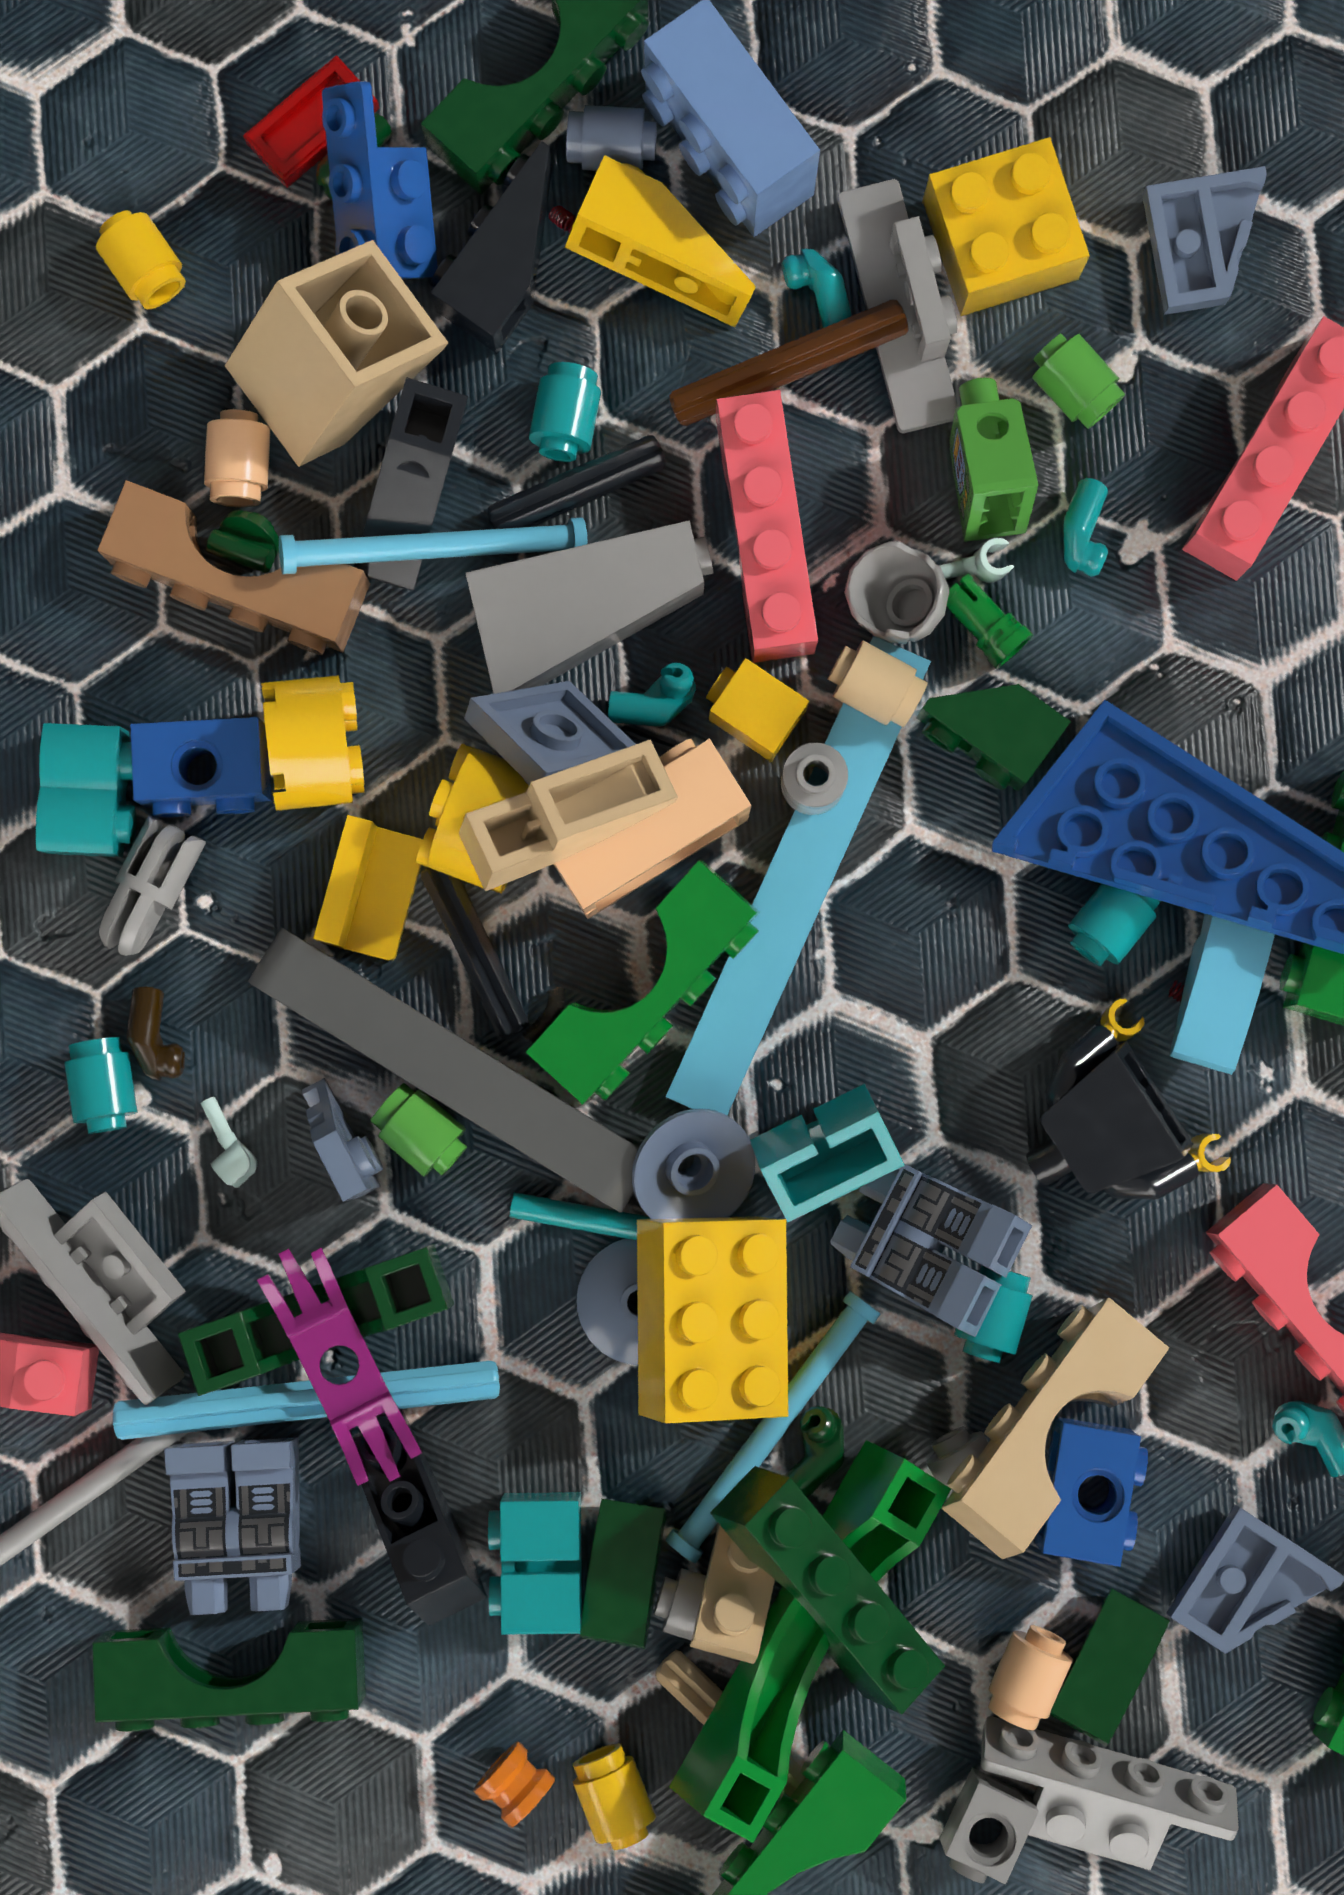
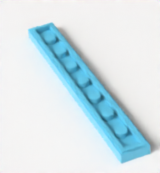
[666,636,931,1115]

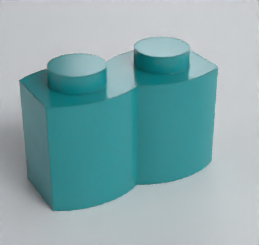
[36,723,136,857]

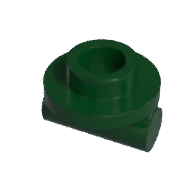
[206,510,279,574]

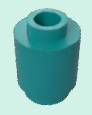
[529,362,601,462]
[1068,884,1161,966]
[64,1037,138,1134]
[954,1265,1033,1363]

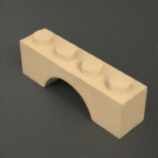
[941,1298,1169,1559]

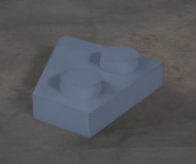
[1142,166,1267,315]
[302,1078,383,1201]
[1166,1504,1344,1654]

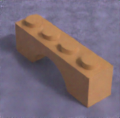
[97,480,370,655]

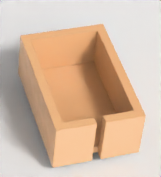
[553,739,751,919]

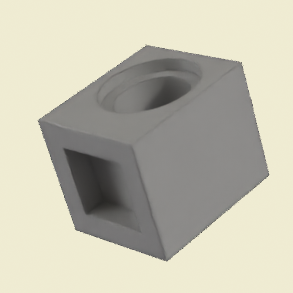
[939,1767,1039,1885]

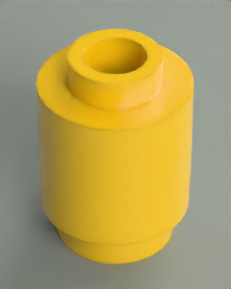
[96,210,186,309]
[573,1743,656,1850]

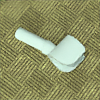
[938,538,1014,583]
[201,1097,257,1188]

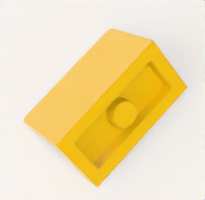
[313,815,423,961]

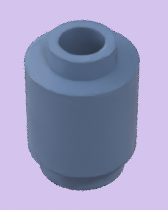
[566,105,657,171]

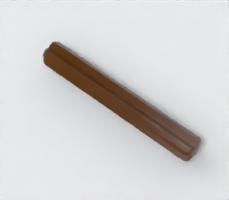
[669,299,909,426]

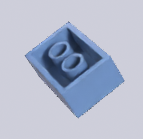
[641,0,820,237]

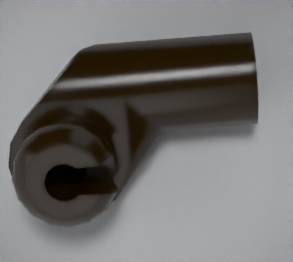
[127,987,185,1081]

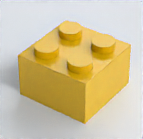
[922,137,1090,316]

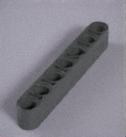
[247,927,639,1213]

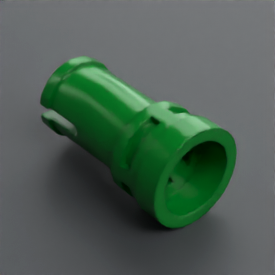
[946,574,1033,669]

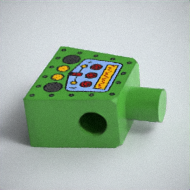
[950,378,1038,542]

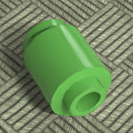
[1032,333,1125,429]
[370,1083,467,1177]

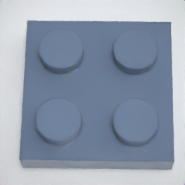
[464,681,636,785]

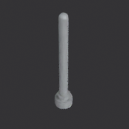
[0,1433,187,1566]

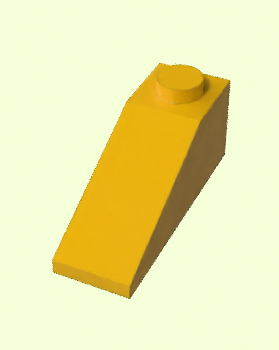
[564,155,756,327]

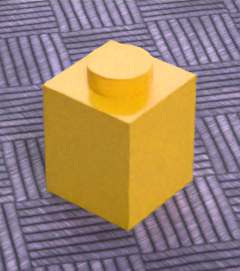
[706,658,809,762]

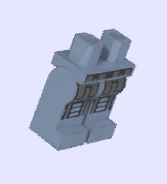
[831,1164,1032,1337]
[164,1437,301,1615]

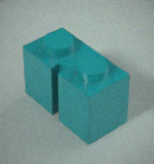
[750,1084,905,1222]
[488,1492,582,1635]

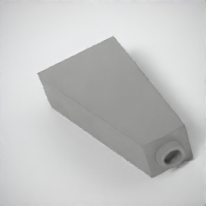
[465,520,713,694]

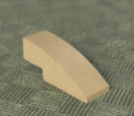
[459,739,678,891]

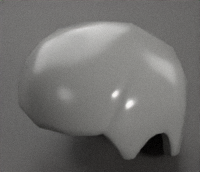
[844,541,950,644]

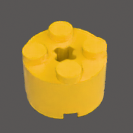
[261,675,365,811]
[416,743,529,894]

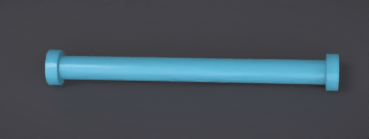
[279,517,587,574]
[665,1291,881,1563]

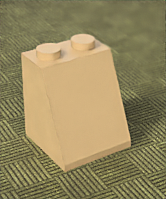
[225,240,448,467]

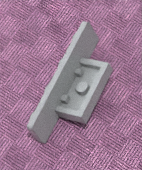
[838,179,958,433]
[0,1179,186,1405]
[981,1716,1239,1870]

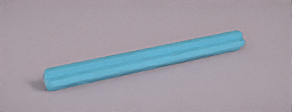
[113,1361,500,1440]

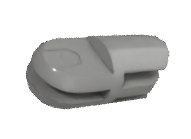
[99,815,206,956]

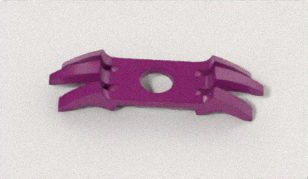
[257,1247,422,1486]

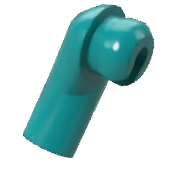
[781,249,852,328]
[1063,478,1108,577]
[608,663,696,727]
[1272,1400,1344,1477]

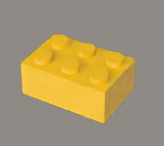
[637,1216,788,1423]

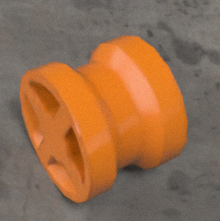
[473,1741,555,1828]

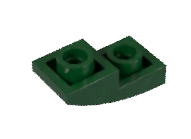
[580,1498,667,1649]
[1050,1589,1170,1746]

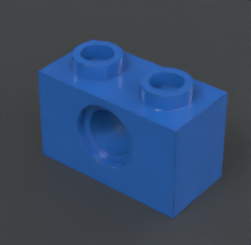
[130,717,272,818]
[1034,1416,1148,1567]

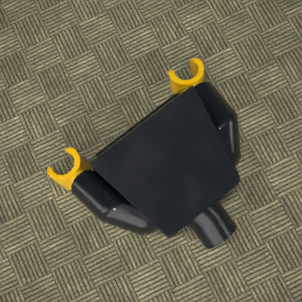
[1026,999,1231,1200]

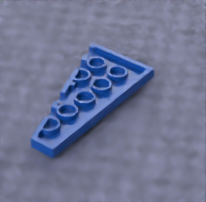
[992,700,1344,954]

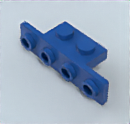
[322,81,438,280]

